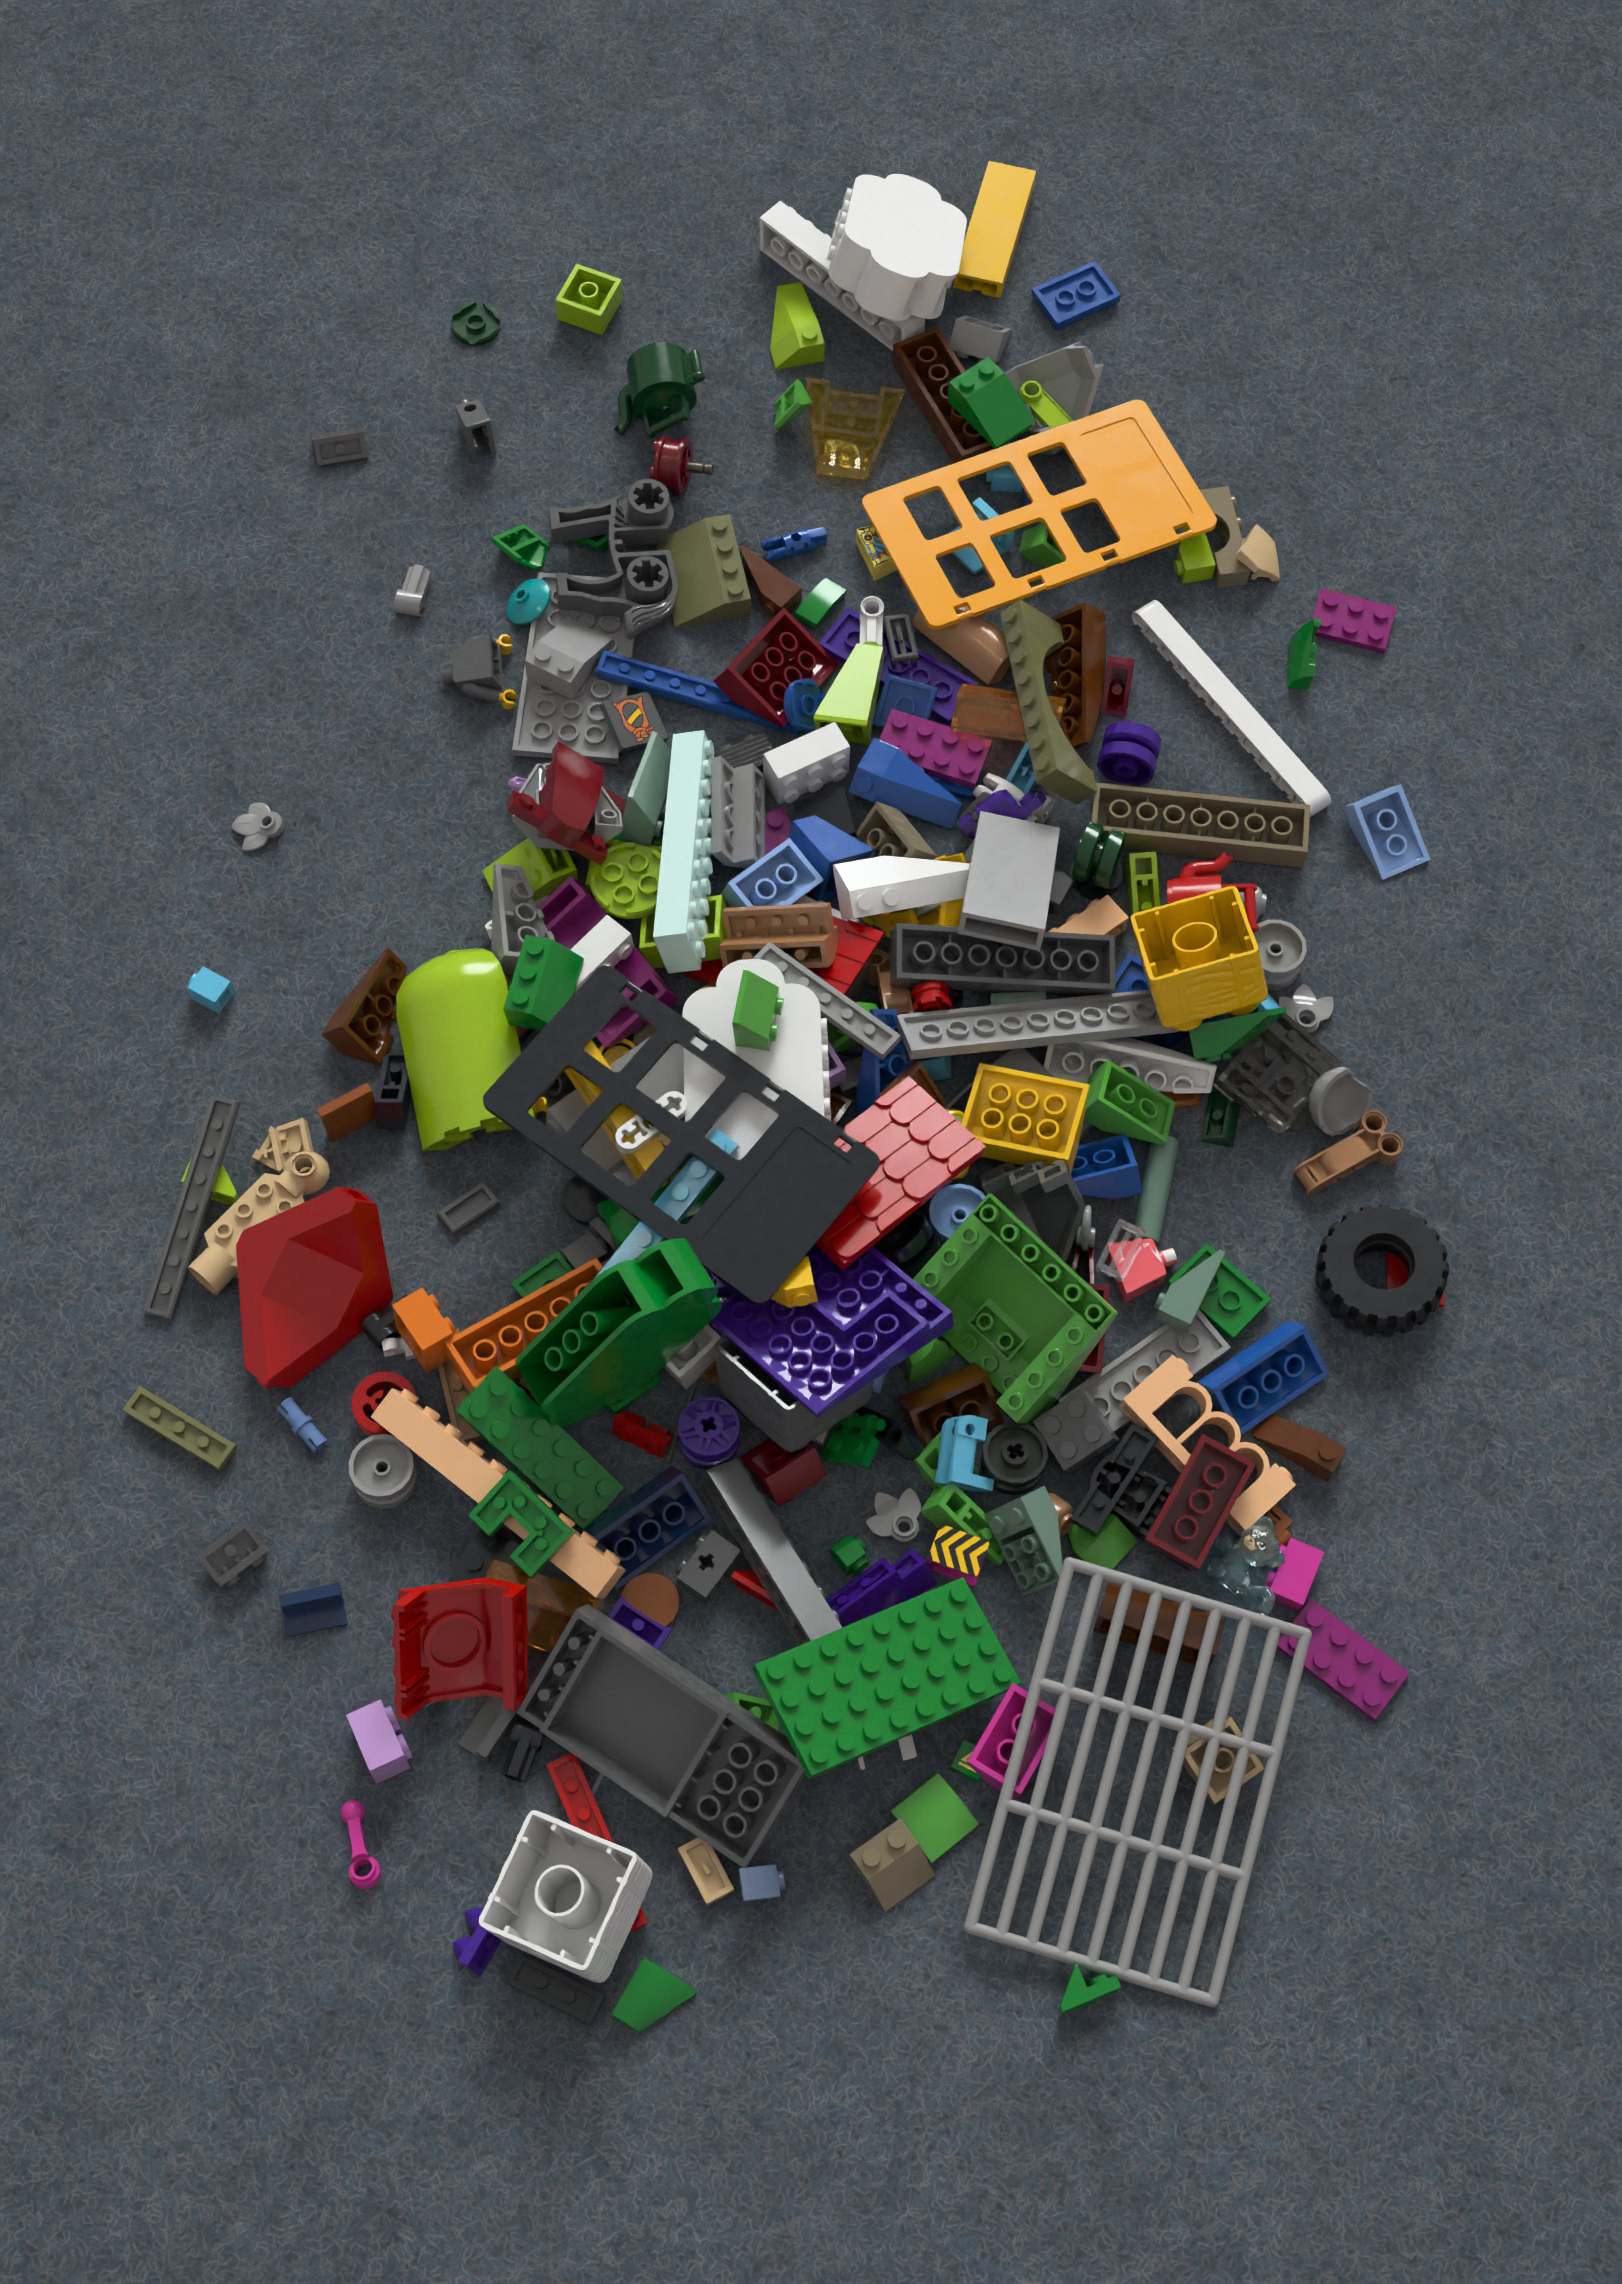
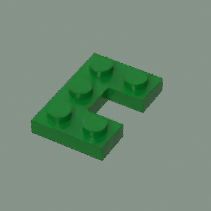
[468,1470,575,1578]

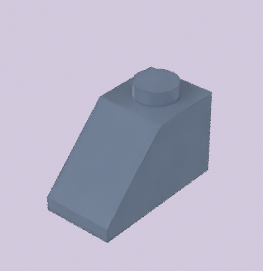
[738,1865,785,1903]

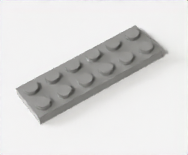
[1057,1310,1231,1433]

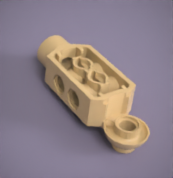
[188,1151,330,1295]

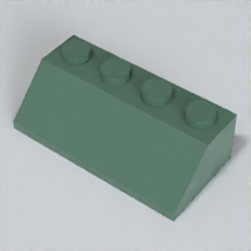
[619,731,671,846]

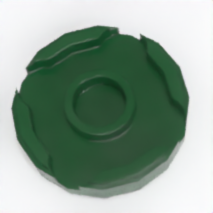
[451,302,501,346]

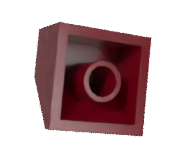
[740,1438,827,1506]

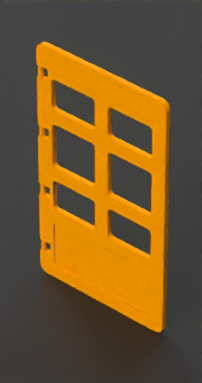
[862,400,1217,630]

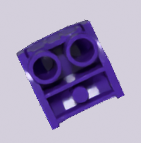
[607,1596,672,1651]

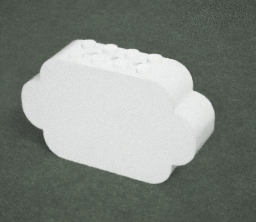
[827,174,967,321]
[682,959,831,1160]

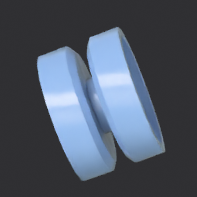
[928,1184,986,1243]

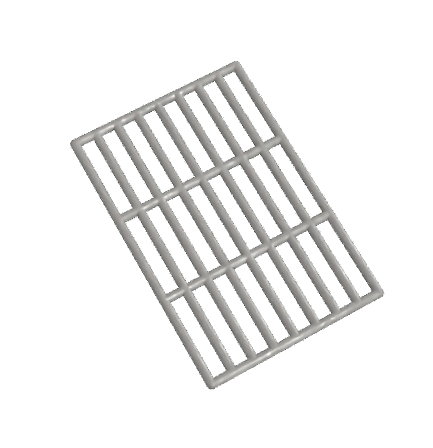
[964,1557,1312,2008]

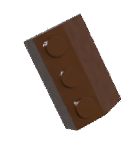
[897,1362,1004,1452]

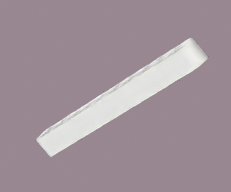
[1132,600,1331,817]

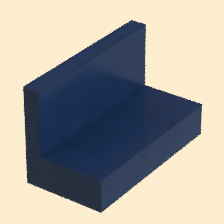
[279,1583,348,1637]

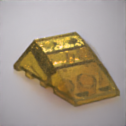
[806,377,906,481]

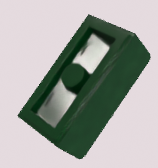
[1201,1090,1242,1148]

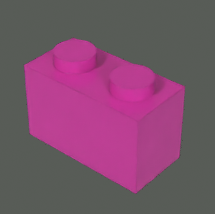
[1264,1538,1324,1612]

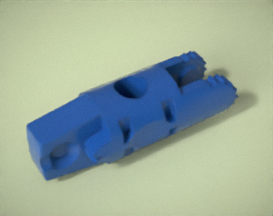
[760,527,827,563]

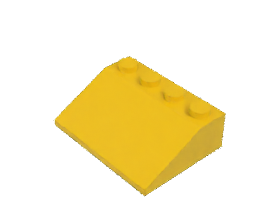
[961,1063,1090,1174]

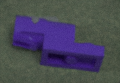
[959,789,1047,840]

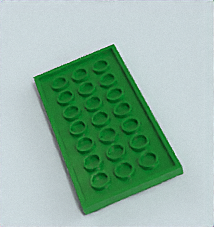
[752,1577,1021,1780]

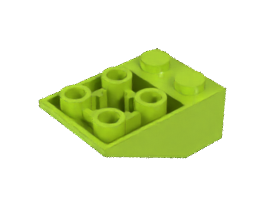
[482,838,578,901]

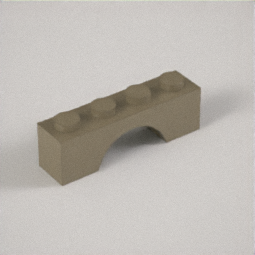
[1200,486,1253,588]

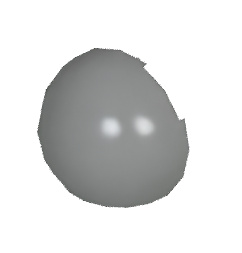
[1309,1067,1373,1137]

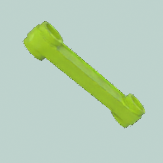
[1019,381,1073,448]

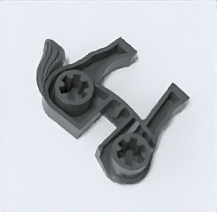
[549,479,678,640]

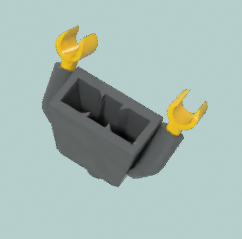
[441,634,516,709]

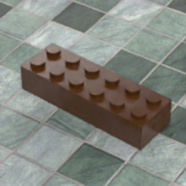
[892,327,1007,464]

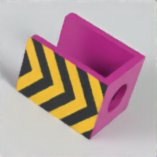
[927,1524,989,1586]

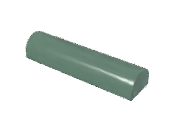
[1130,1136,1179,1248]

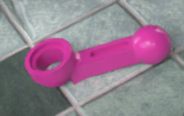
[341,1800,381,1889]

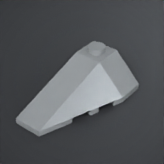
[491,863,555,975]

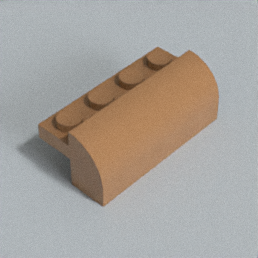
[911,593,1011,685]
[719,903,839,969]

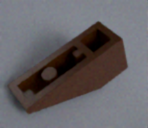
[740,545,802,617]
[1251,1414,1347,1482]

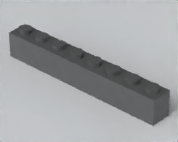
[702,1458,842,1646]

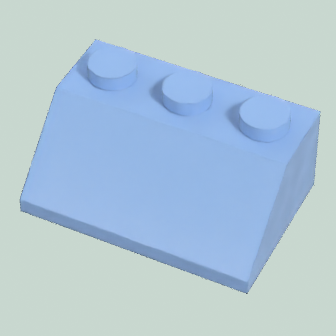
[721,838,824,907]

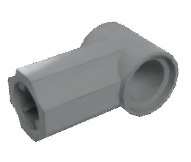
[394,564,432,617]

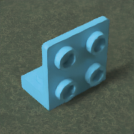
[950,497,1015,575]

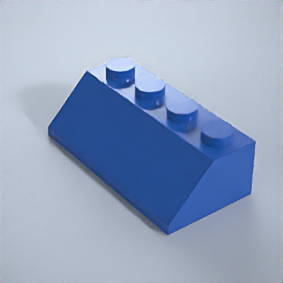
[1197,1320,1329,1435]

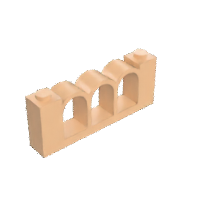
[1118,1355,1296,1536]

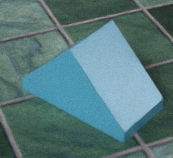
[1006,742,1038,795]

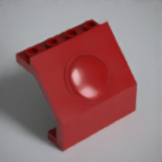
[391,1577,529,1720]

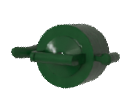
[614,342,705,438]

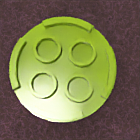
[589,842,661,919]

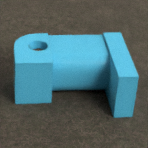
[935,1415,994,1493]

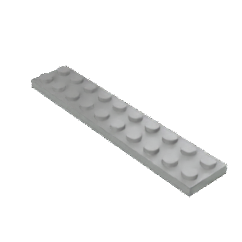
[896,990,1179,1059]

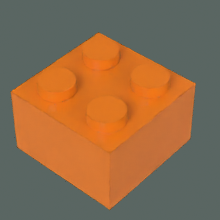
[392,1287,456,1374]

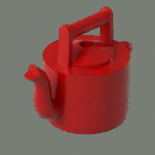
[1167,851,1259,933]

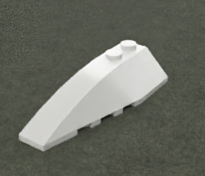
[833,856,970,919]
[1044,1037,1217,1094]

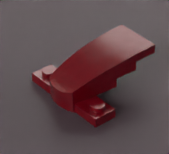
[507,741,607,866]

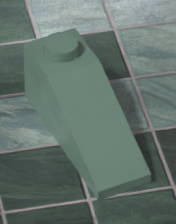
[1154,1249,1225,1334]

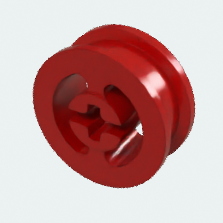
[352,1372,419,1437]

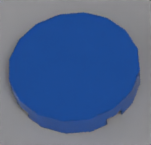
[783,678,825,732]

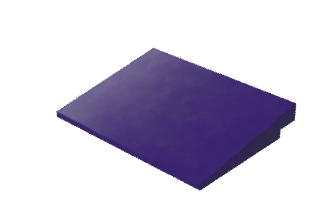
[705,1245,954,1418]

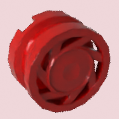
[910,981,952,1013]

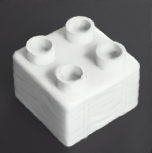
[479,1810,653,1983]

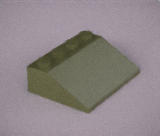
[655,514,751,629]

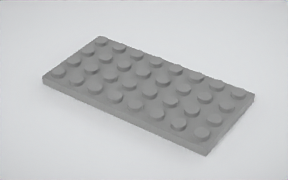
[512,572,635,764]

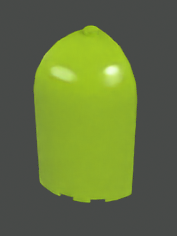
[396,948,535,1151]

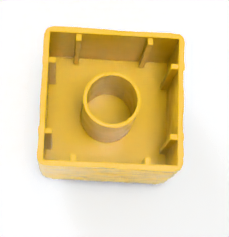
[1131,886,1268,1031]

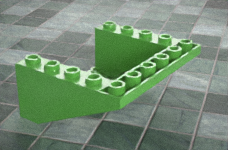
[913,1193,1118,1424]

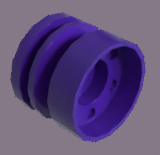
[678,1397,740,1470]

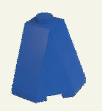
[788,815,873,901]

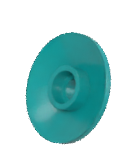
[506,579,551,625]

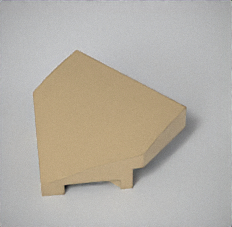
[1235,524,1280,581]
[252,1118,314,1174]

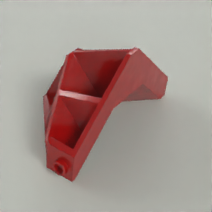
[236,1187,394,1388]

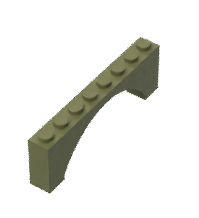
[1000,599,1098,805]

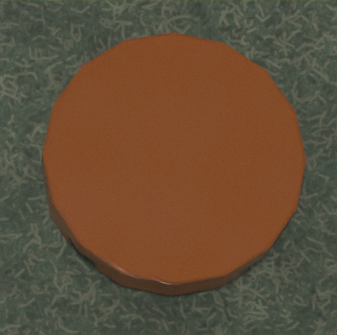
[620,1573,680,1627]

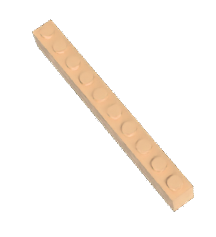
[371,1388,625,1599]

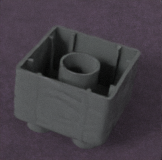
[715,1336,874,1452]

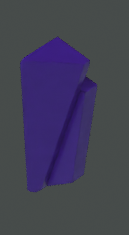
[826,1548,938,1628]

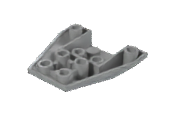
[512,763,623,851]

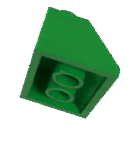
[503,935,584,1030]

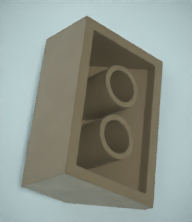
[854,802,937,860]

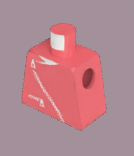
[1104,1238,1177,1303]

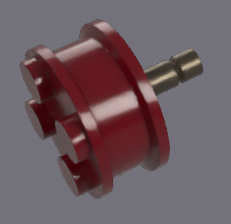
[649,435,714,495]

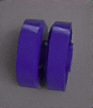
[1097,721,1162,785]

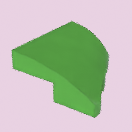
[905,1338,957,1384]

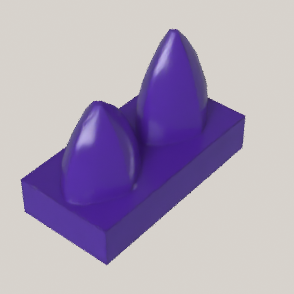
[453,1908,501,1976]

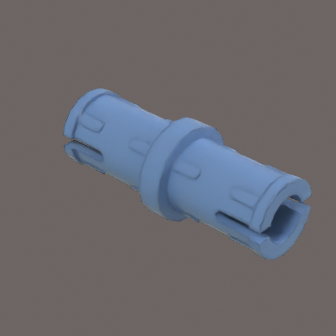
[277,1397,328,1453]

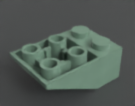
[984,1486,1063,1596]

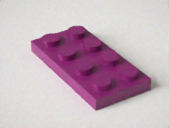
[879,709,993,789]
[1277,1599,1409,1721]

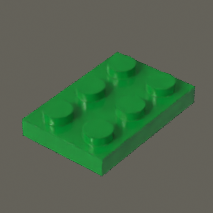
[1167,1243,1271,1341]

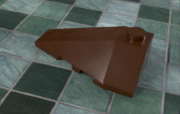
[321,948,407,1065]

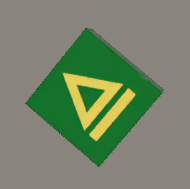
[950,1740,980,1783]

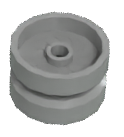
[1253,920,1307,990]
[348,1434,418,1509]

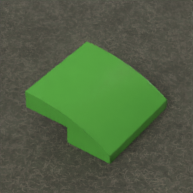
[889,1772,979,1863]

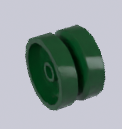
[1071,822,1126,890]

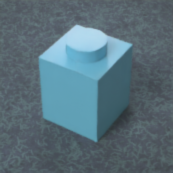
[986,465,1022,492]
[187,966,235,1014]

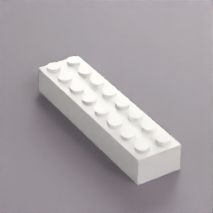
[760,201,925,351]

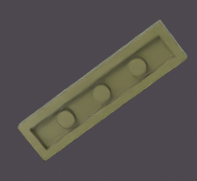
[122,1386,237,1472]

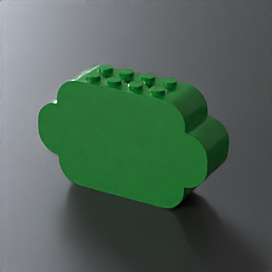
[515,1238,722,1427]

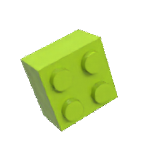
[555,263,623,335]

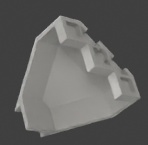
[1005,341,1104,455]

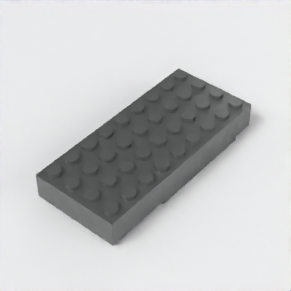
[516,1604,806,1868]

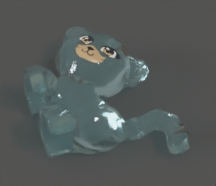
[1207,1517,1285,1615]

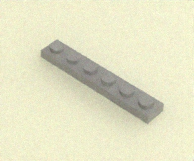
[753,942,901,1060]

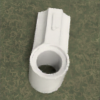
[859,596,884,646]

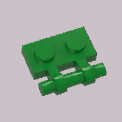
[820,1412,886,1468]

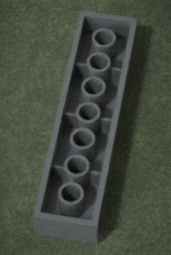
[890,923,1116,996]

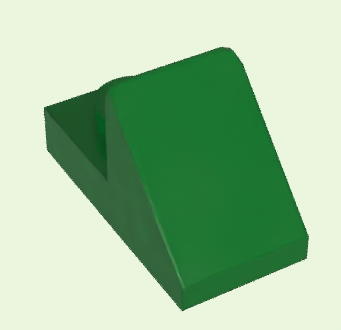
[1058,1964,1121,2016]

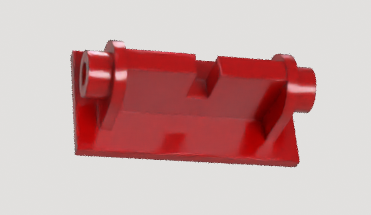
[611,1410,674,1458]

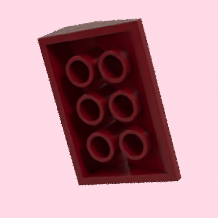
[713,608,839,728]

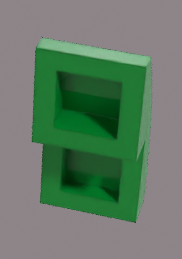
[794,578,847,629]

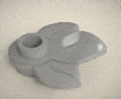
[231,803,283,852]
[1278,984,1334,1034]
[866,1488,921,1542]

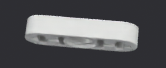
[615,1091,687,1154]

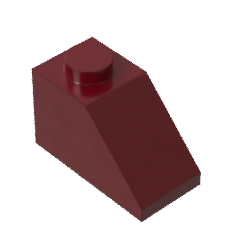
[1100,656,1134,717]

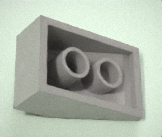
[525,617,613,700]

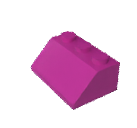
[966,1683,1055,1800]

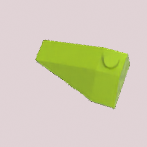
[770,282,825,370]

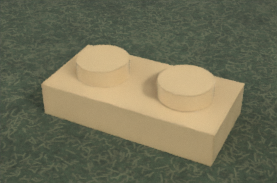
[678,1837,734,1906]

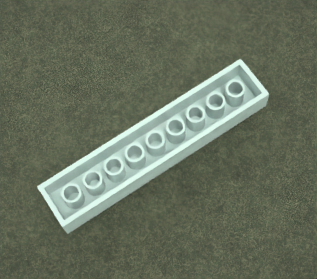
[653,730,714,974]

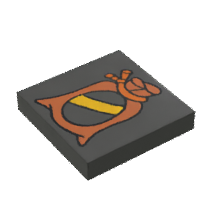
[600,691,669,753]

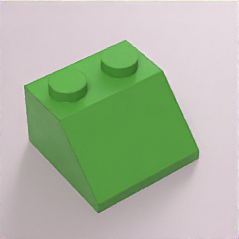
[732,970,784,1051]

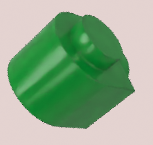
[829,1534,870,1576]

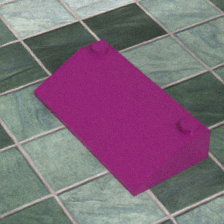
[537,876,679,1049]

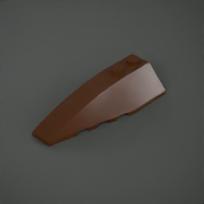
[1045,602,1106,749]

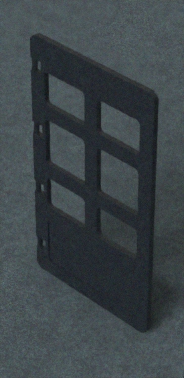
[483,966,880,1305]

